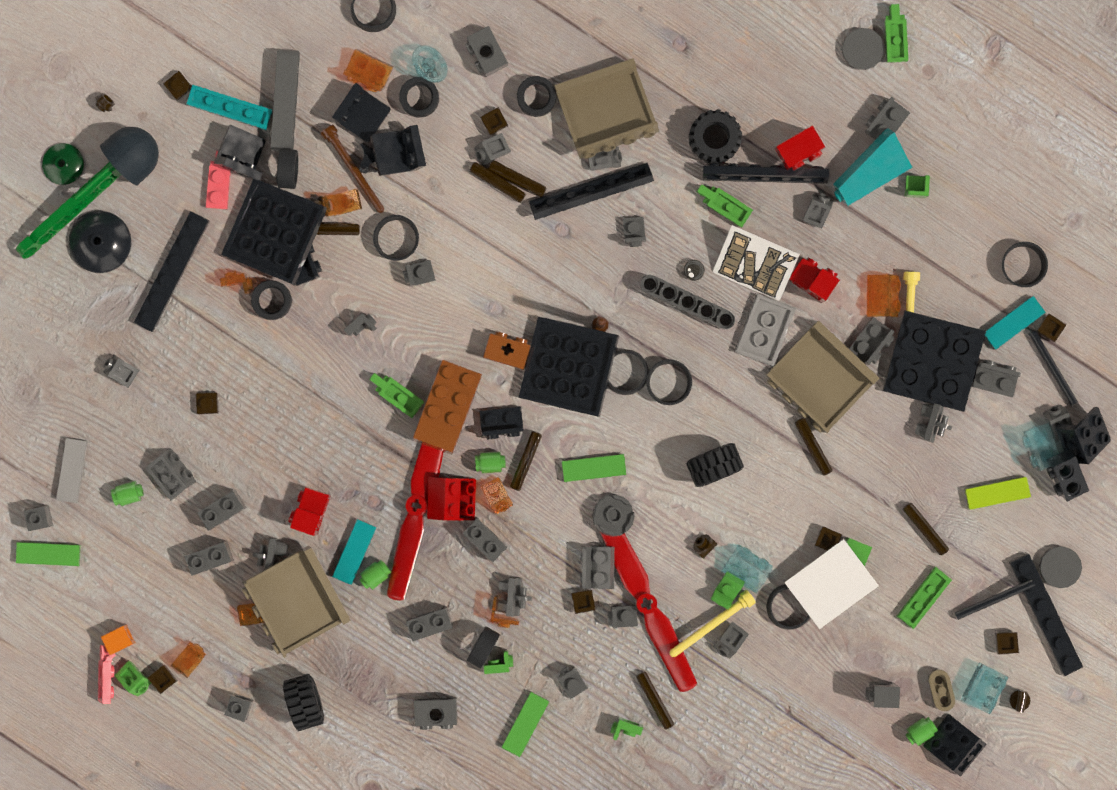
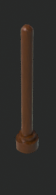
[320,124,384,213]
[592,317,609,332]

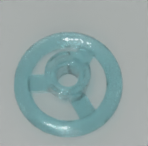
[412,45,448,83]

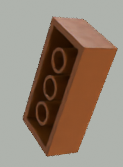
[413,360,482,455]

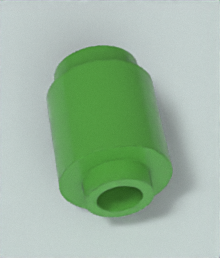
[475,451,506,473]
[111,481,144,506]
[359,560,391,590]
[905,717,938,746]

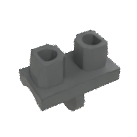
[915,403,952,443]
[252,538,289,570]
[497,578,532,617]

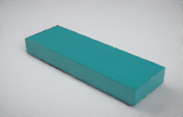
[985,296,1046,350]
[332,519,377,585]

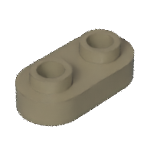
[928,669,955,711]

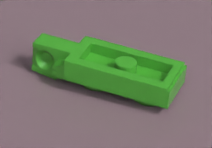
[884,4,908,63]
[696,184,753,228]
[369,373,424,418]

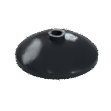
[68,211,132,273]

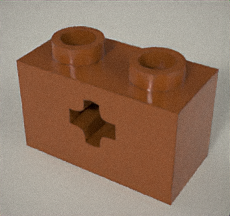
[483,331,531,370]

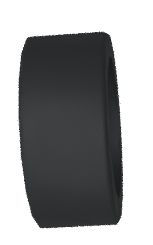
[517,76,556,117]
[399,77,439,118]
[277,149,299,189]
[251,280,292,320]
[467,626,500,669]

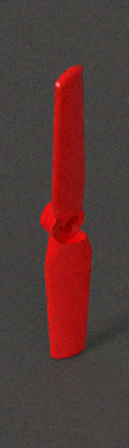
[387,444,444,601]
[600,532,697,692]

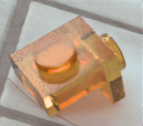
[220,271,253,295]
[480,477,513,514]
[237,603,264,626]
[171,642,206,678]

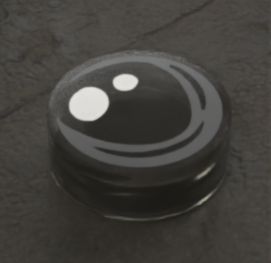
[683,260,705,281]

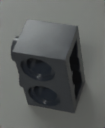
[1046,449,1089,502]

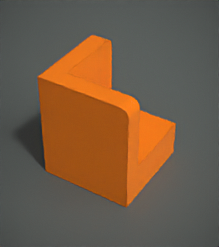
[101,624,136,655]

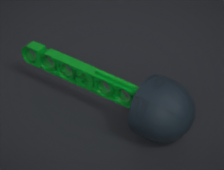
[16,127,159,259]

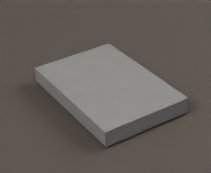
[735,293,796,367]

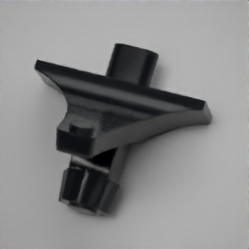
[359,143,376,174]

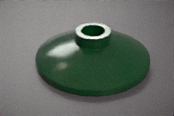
[42,143,84,185]

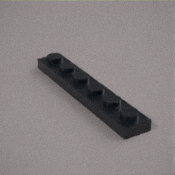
[529,162,654,220]
[702,163,829,184]
[133,211,210,332]
[1009,554,1083,676]

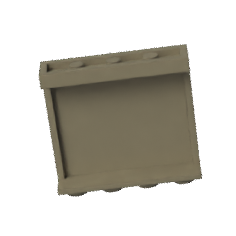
[554,58,659,159]
[765,321,880,433]
[242,545,351,658]

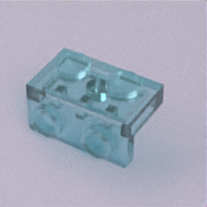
[1022,423,1059,471]
[721,544,773,594]
[961,662,1008,714]

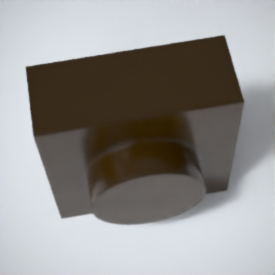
[163,71,192,101]
[480,107,508,136]
[1037,313,1066,342]
[196,393,219,414]
[814,526,842,551]
[571,589,595,614]
[995,632,1019,655]
[147,664,178,694]

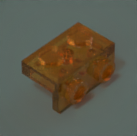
[343,49,394,93]
[867,274,901,317]

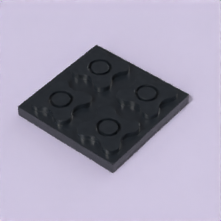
[221,179,327,285]
[882,310,986,412]
[518,317,619,417]

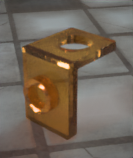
[322,189,362,217]
[491,596,519,628]

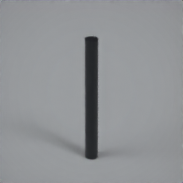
[1028,330,1078,406]
[955,579,1035,620]

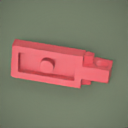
[206,150,231,210]
[98,645,115,704]

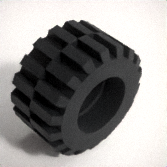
[689,109,742,164]
[686,443,744,487]
[283,674,324,732]

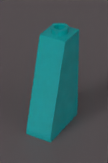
[833,128,913,206]

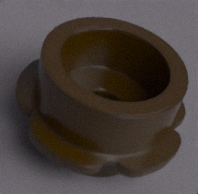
[95,93,115,112]

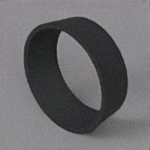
[351,0,396,32]
[373,215,419,261]
[1002,242,1048,287]
[607,349,649,395]
[646,359,692,405]
[766,584,810,630]

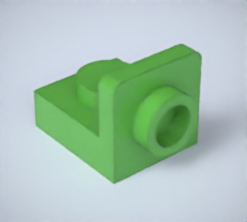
[711,571,745,609]
[484,650,514,674]
[114,661,151,696]
[610,717,643,741]

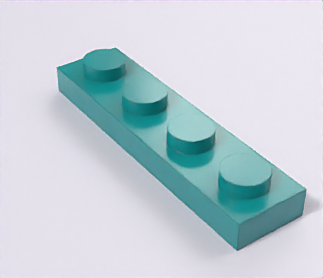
[186,85,273,130]

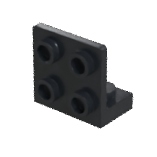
[332,82,391,143]
[214,125,266,181]
[371,125,426,176]
[1055,407,1111,465]
[923,714,987,777]

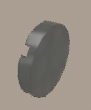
[842,28,884,70]
[592,495,635,537]
[1039,546,1082,588]

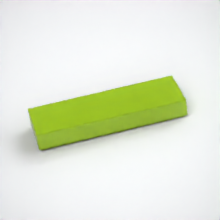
[964,477,1031,510]

